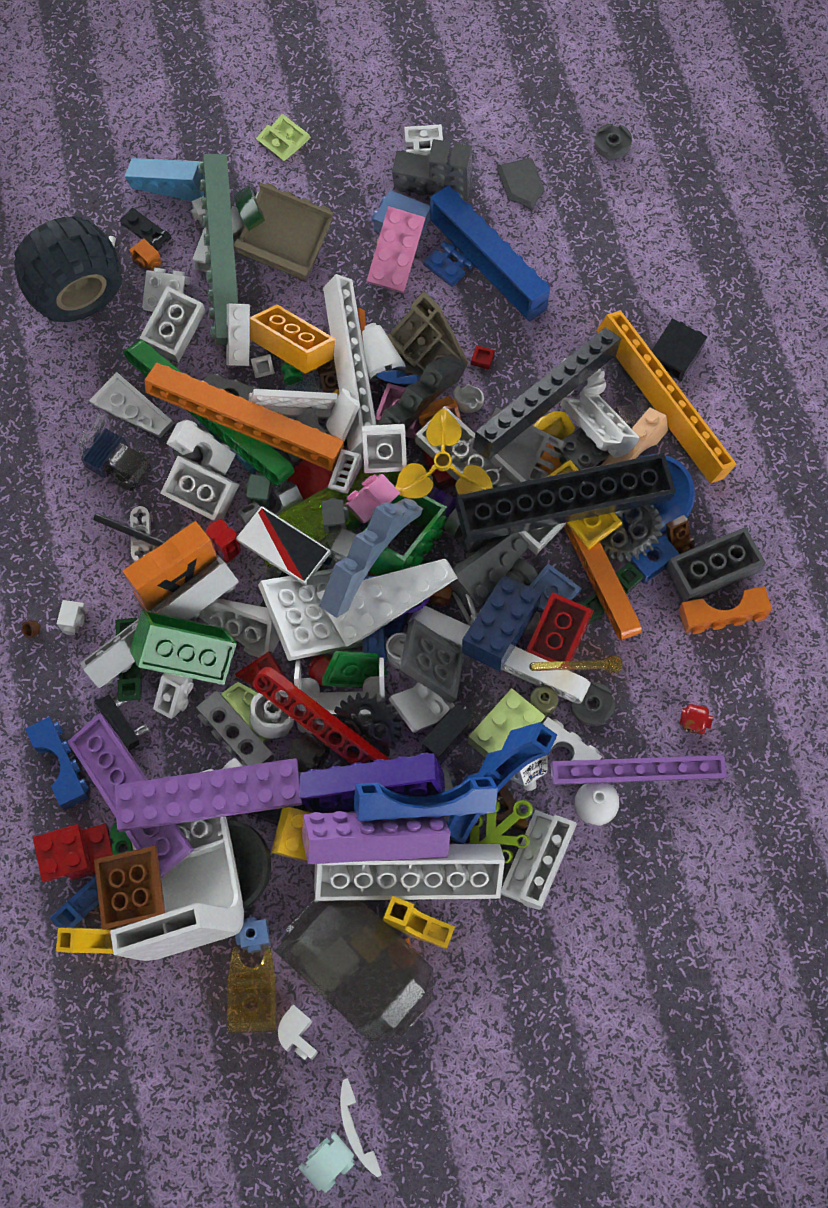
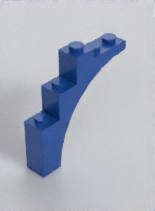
[447,722,557,844]

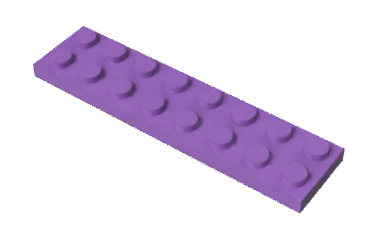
[67,713,194,878]
[115,758,302,832]

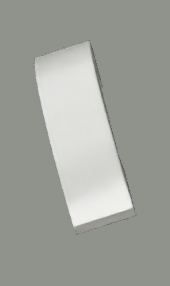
[340,1078,382,1177]

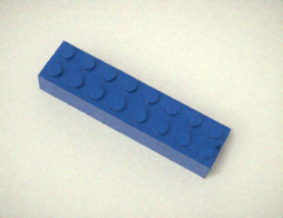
[430,185,550,322]

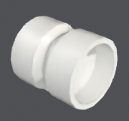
[386,633,406,669]

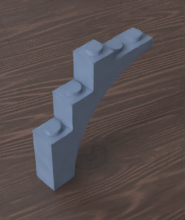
[319,498,423,618]

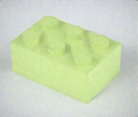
[468,688,546,758]

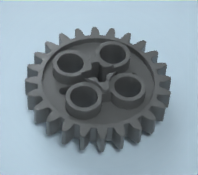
[600,505,663,562]

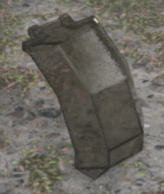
[274,893,433,1041]

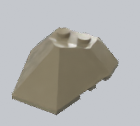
[387,291,469,376]

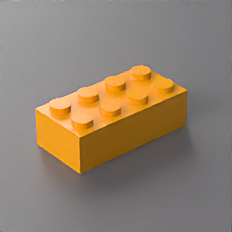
[249,304,335,374]

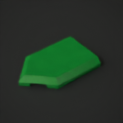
[322,651,388,688]

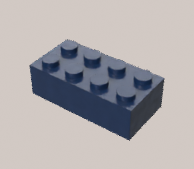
[461,575,542,672]

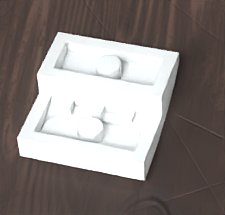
[326,388,360,441]

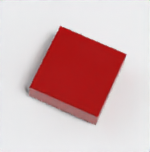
[470,345,495,370]

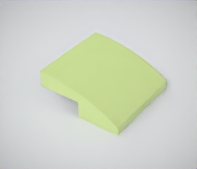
[256,114,311,161]

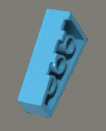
[125,158,204,201]

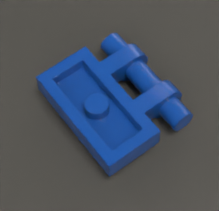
[423,241,474,287]

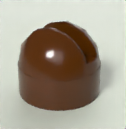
[22,620,41,638]

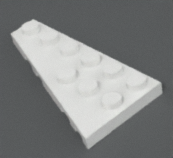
[316,559,458,648]

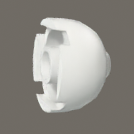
[574,783,619,826]

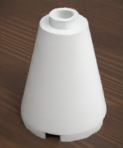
[362,323,406,382]

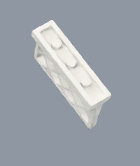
[249,389,337,419]

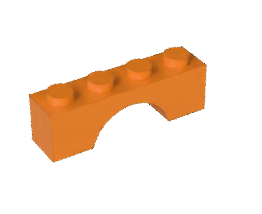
[679,586,772,634]

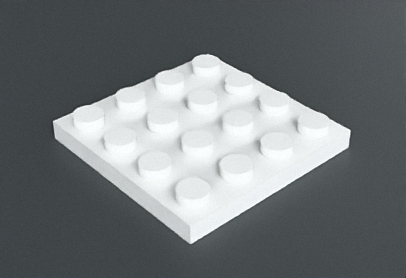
[258,569,363,661]

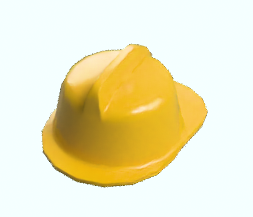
[533,411,575,447]

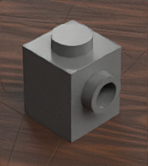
[321,498,349,534]

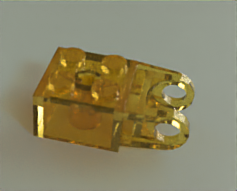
[227,946,276,1033]

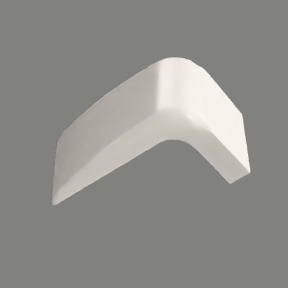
[110,769,244,961]

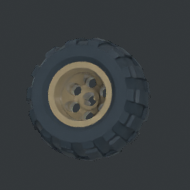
[13,216,123,322]

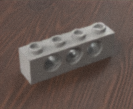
[196,690,275,766]

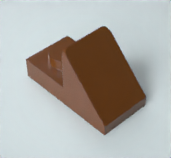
[496,786,529,831]

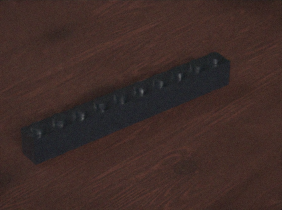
[473,327,621,460]

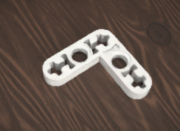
[130,506,158,562]

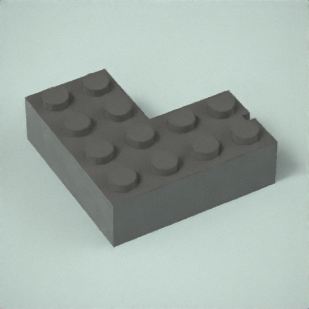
[392,139,473,201]

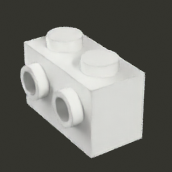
[153,673,194,719]

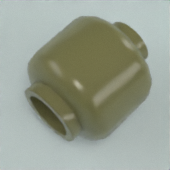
[529,685,558,717]

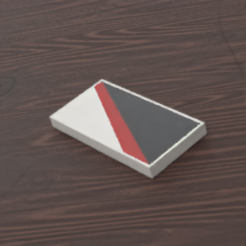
[236,506,331,586]

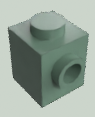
[244,474,273,507]

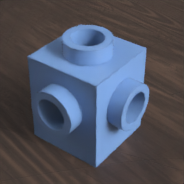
[235,917,271,953]

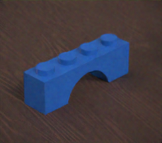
[25,717,90,810]

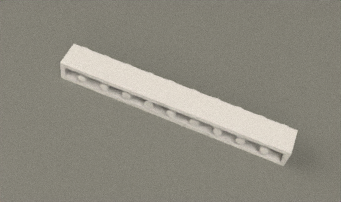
[323,274,376,457]

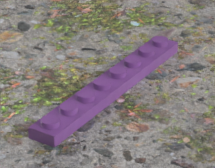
[550,755,727,785]

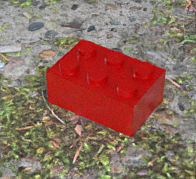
[526,592,594,670]

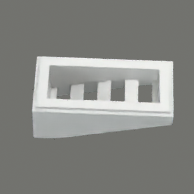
[328,449,364,494]

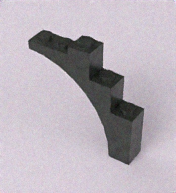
[377,354,467,433]

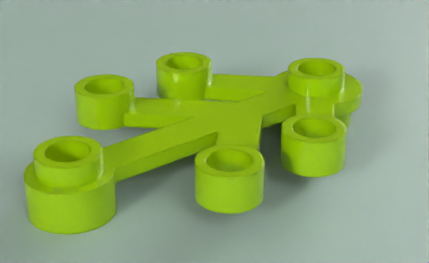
[469,800,533,863]

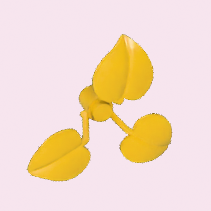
[395,408,493,499]

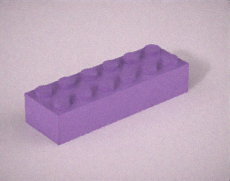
[302,811,450,864]

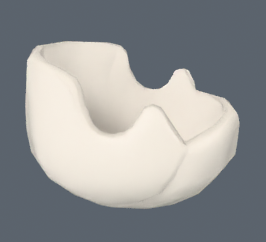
[453,384,484,413]

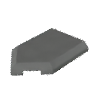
[497,158,544,210]

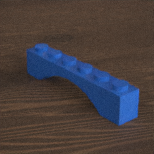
[354,777,498,822]

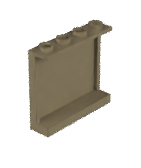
[234,182,333,281]

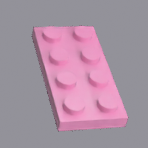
[366,206,426,293]

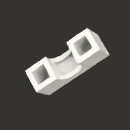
[226,303,250,366]
[166,420,236,475]
[543,717,602,761]

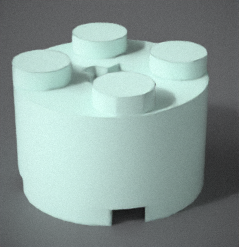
[298,1132,354,1193]

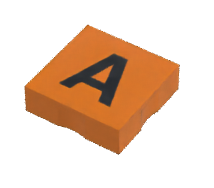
[122,521,217,611]

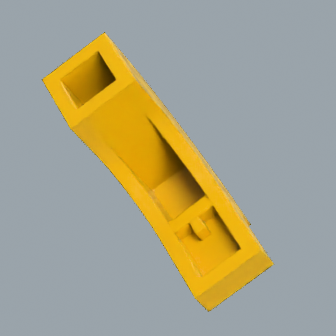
[383,896,455,949]
[56,928,114,954]

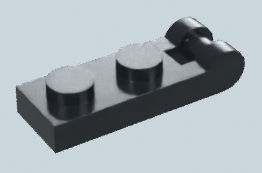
[120,207,172,251]

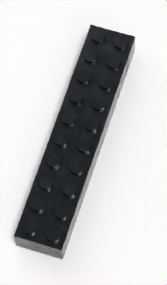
[455,453,676,544]

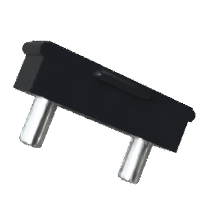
[95,695,149,752]

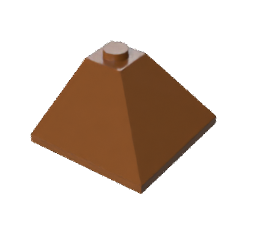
[94,846,165,930]

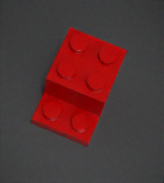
[33,823,113,883]

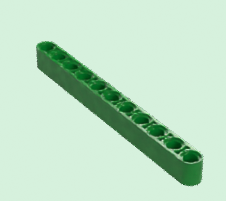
[124,339,295,486]

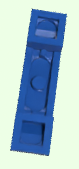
[49,876,99,928]

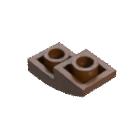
[317,356,339,393]
[666,515,695,554]

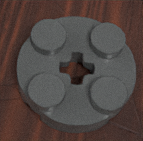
[594,124,632,160]
[571,682,615,727]

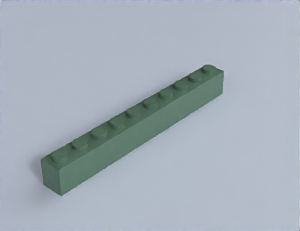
[199,154,238,345]

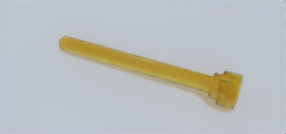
[529,655,622,673]

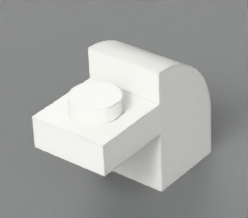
[278,1005,318,1060]

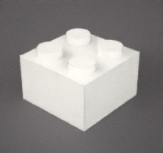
[362,424,407,473]

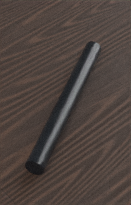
[93,513,166,547]

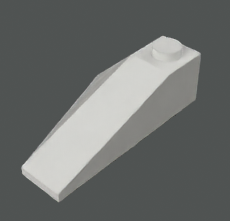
[198,599,280,658]

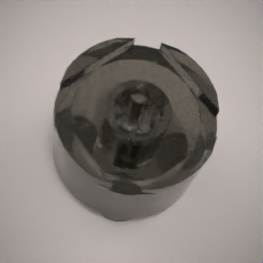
[102,442,151,491]
[282,732,330,778]

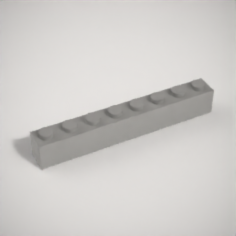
[80,557,239,689]

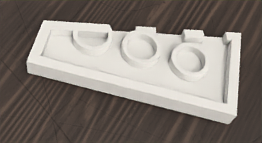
[89,372,174,438]

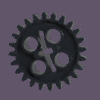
[332,692,401,762]

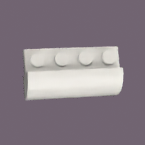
[560,393,640,457]
[501,810,577,910]

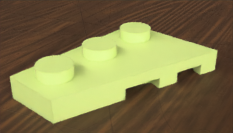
[221,682,273,743]

